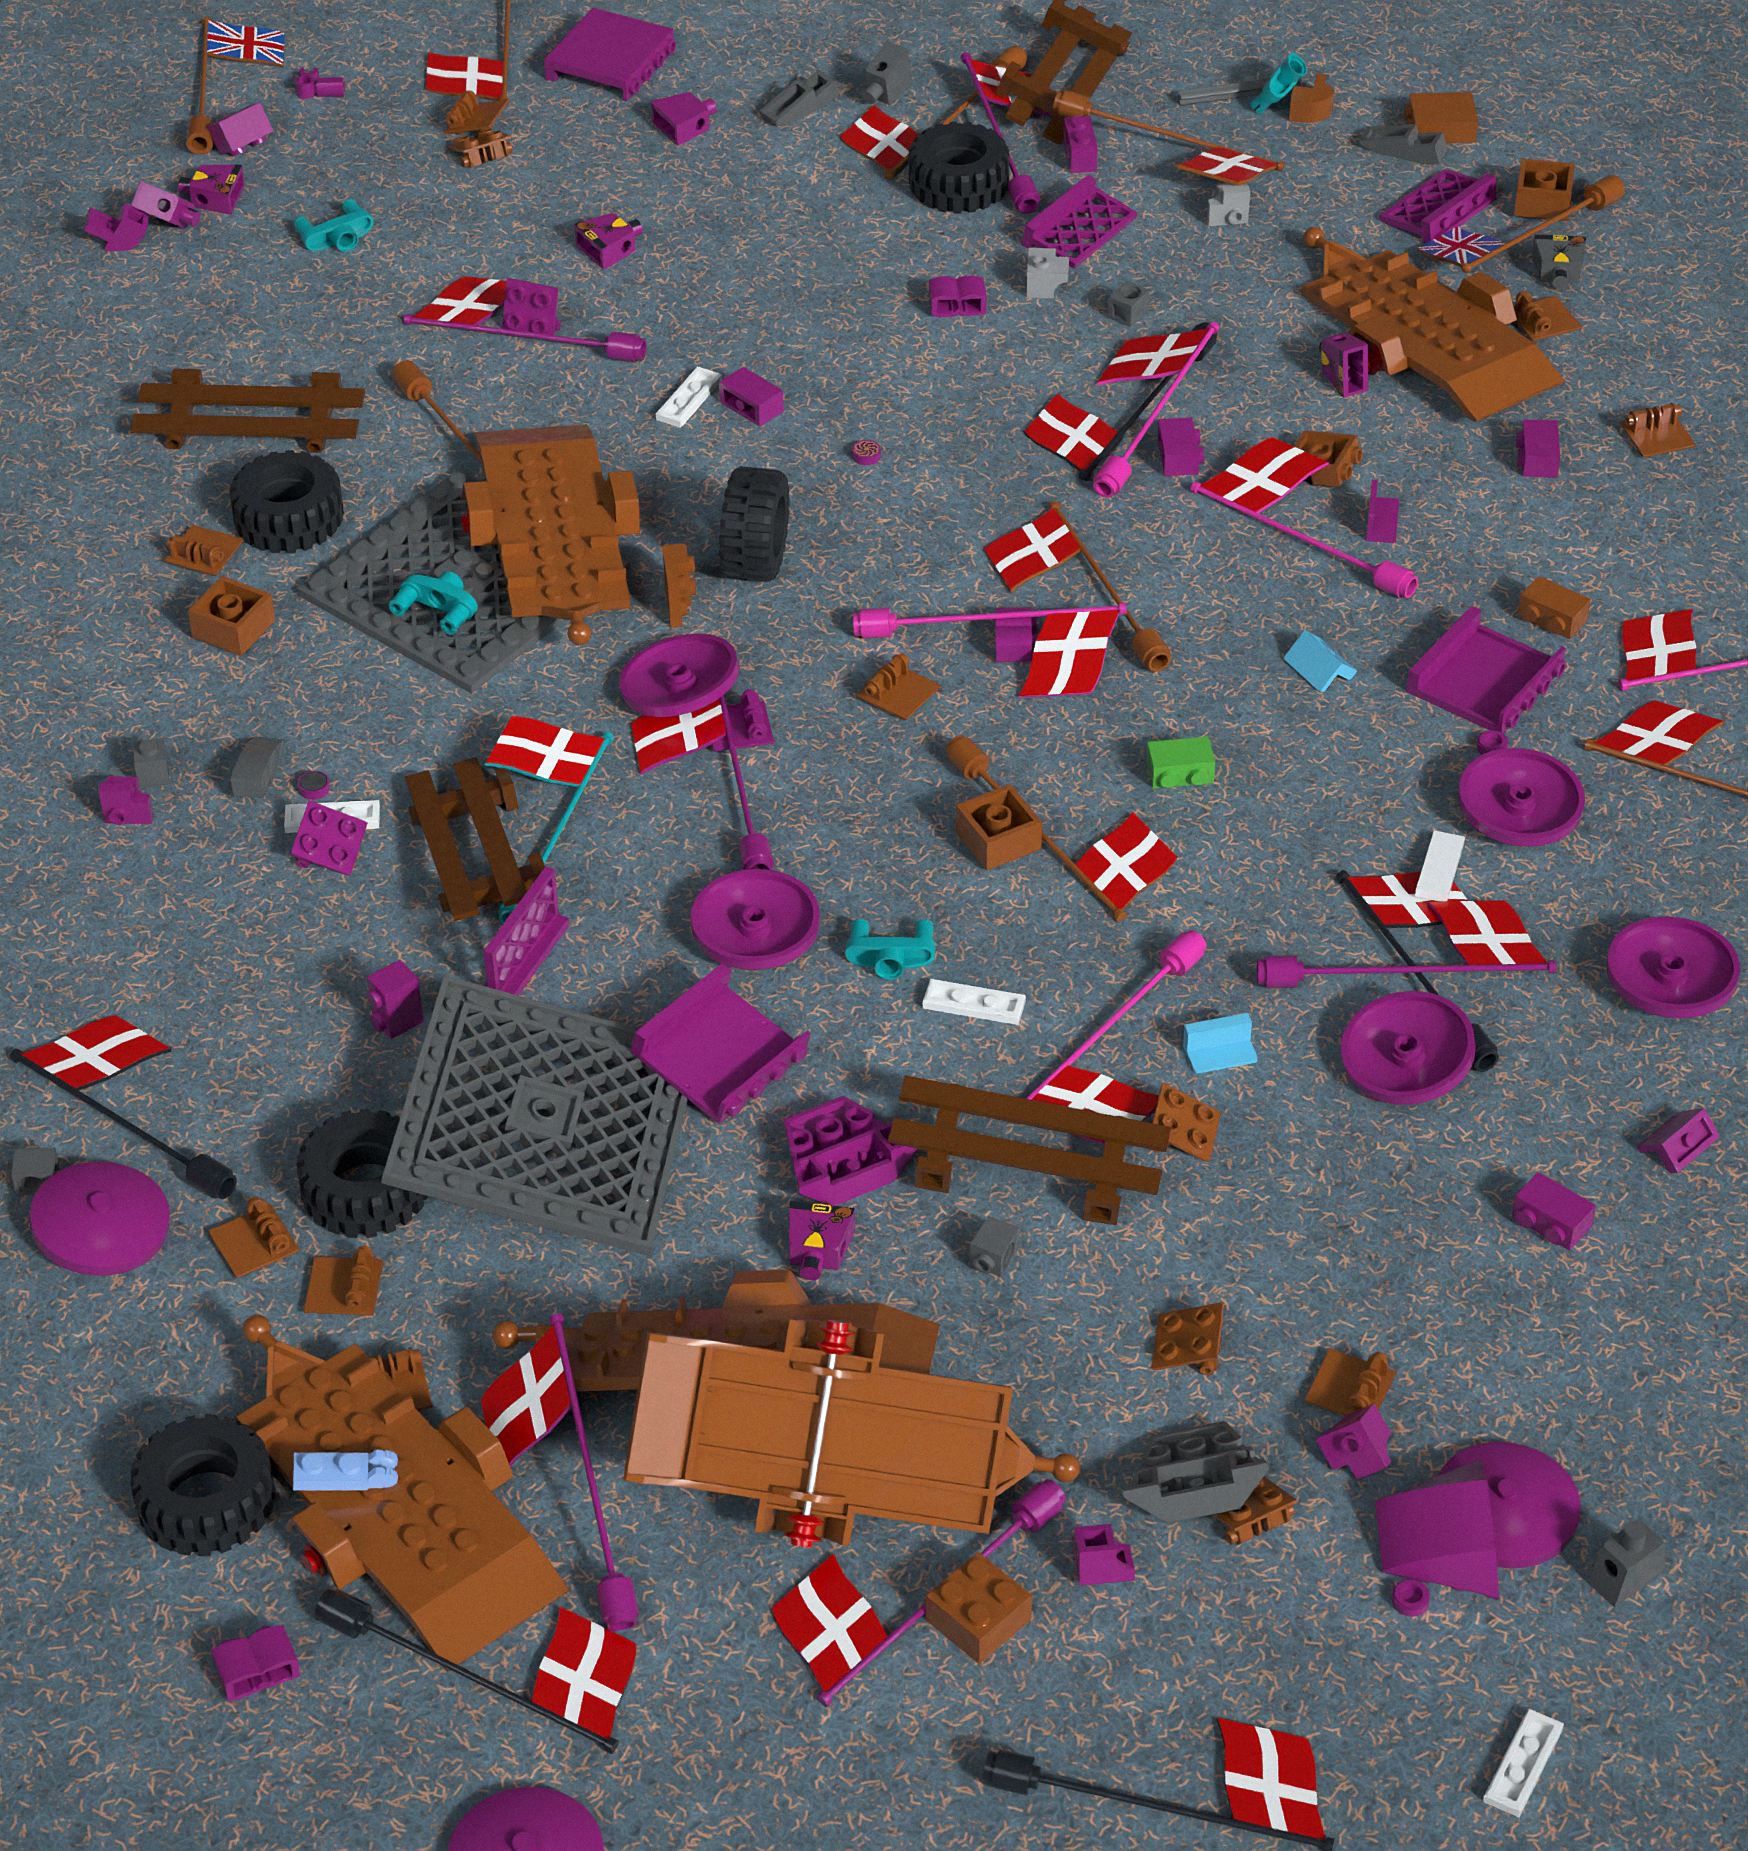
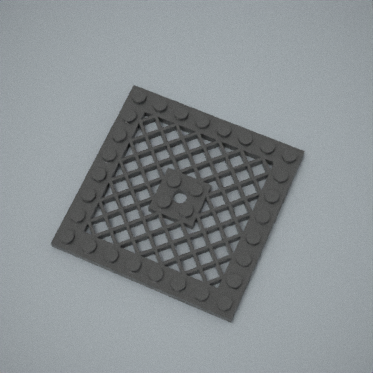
[297,470,631,694]
[381,975,687,1256]

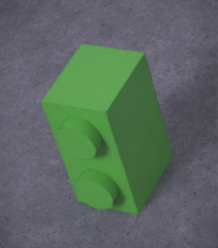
[1146,736,1215,789]

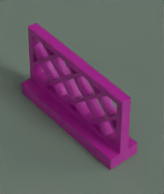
[1379,169,1497,244]
[1021,174,1138,269]
[484,866,569,996]

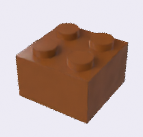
[1514,158,1575,221]
[188,576,275,656]
[956,784,1042,871]
[925,1552,1032,1664]

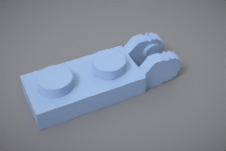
[293,1450,398,1490]

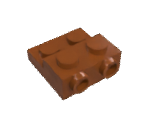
[1294,430,1363,487]
[662,543,696,628]

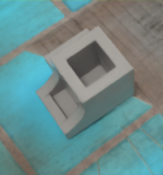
[1207,184,1250,226]
[1027,248,1069,298]

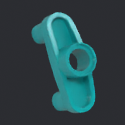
[1250,52,1307,114]
[294,199,374,252]
[389,571,478,635]
[845,919,936,980]

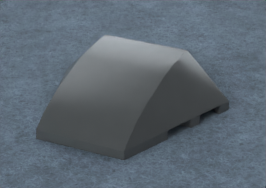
[1122,1421,1269,1523]

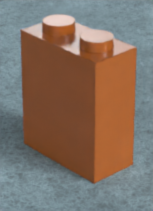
[1404,92,1478,143]

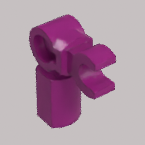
[295,68,345,99]

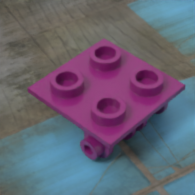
[502,277,561,341]
[712,689,774,752]
[290,800,368,876]

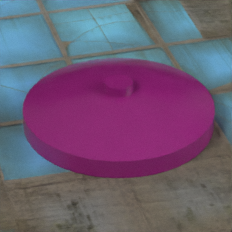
[619,634,740,717]
[1457,748,1585,847]
[691,869,820,970]
[1606,916,1740,1018]
[1341,991,1476,1105]
[30,1162,170,1276]
[1438,1442,1581,1568]
[448,1787,604,1851]

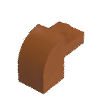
[1289,73,1335,123]

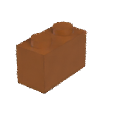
[1518,576,1591,639]

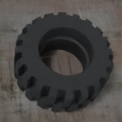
[908,121,1009,214]
[229,450,344,554]
[719,466,790,582]
[296,1109,428,1238]
[130,1414,275,1557]

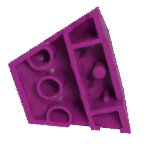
[784,1096,917,1206]
[1375,1459,1499,1600]

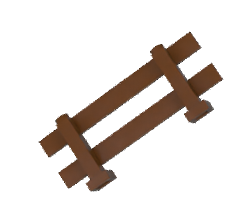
[996,0,1132,145]
[130,368,365,453]
[405,757,545,921]
[888,1075,1171,1225]

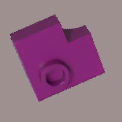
[99,776,153,825]
[1316,1403,1392,1480]
[1072,1524,1135,1585]

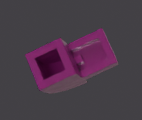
[84,203,149,251]

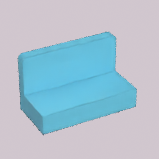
[1284,630,1357,692]
[1183,1013,1257,1074]

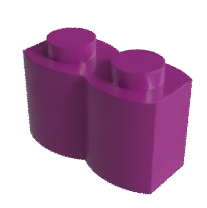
[929,275,987,317]
[995,607,1038,662]
[211,1625,300,1701]

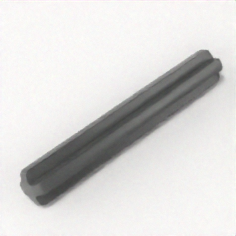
[1177,78,1269,106]

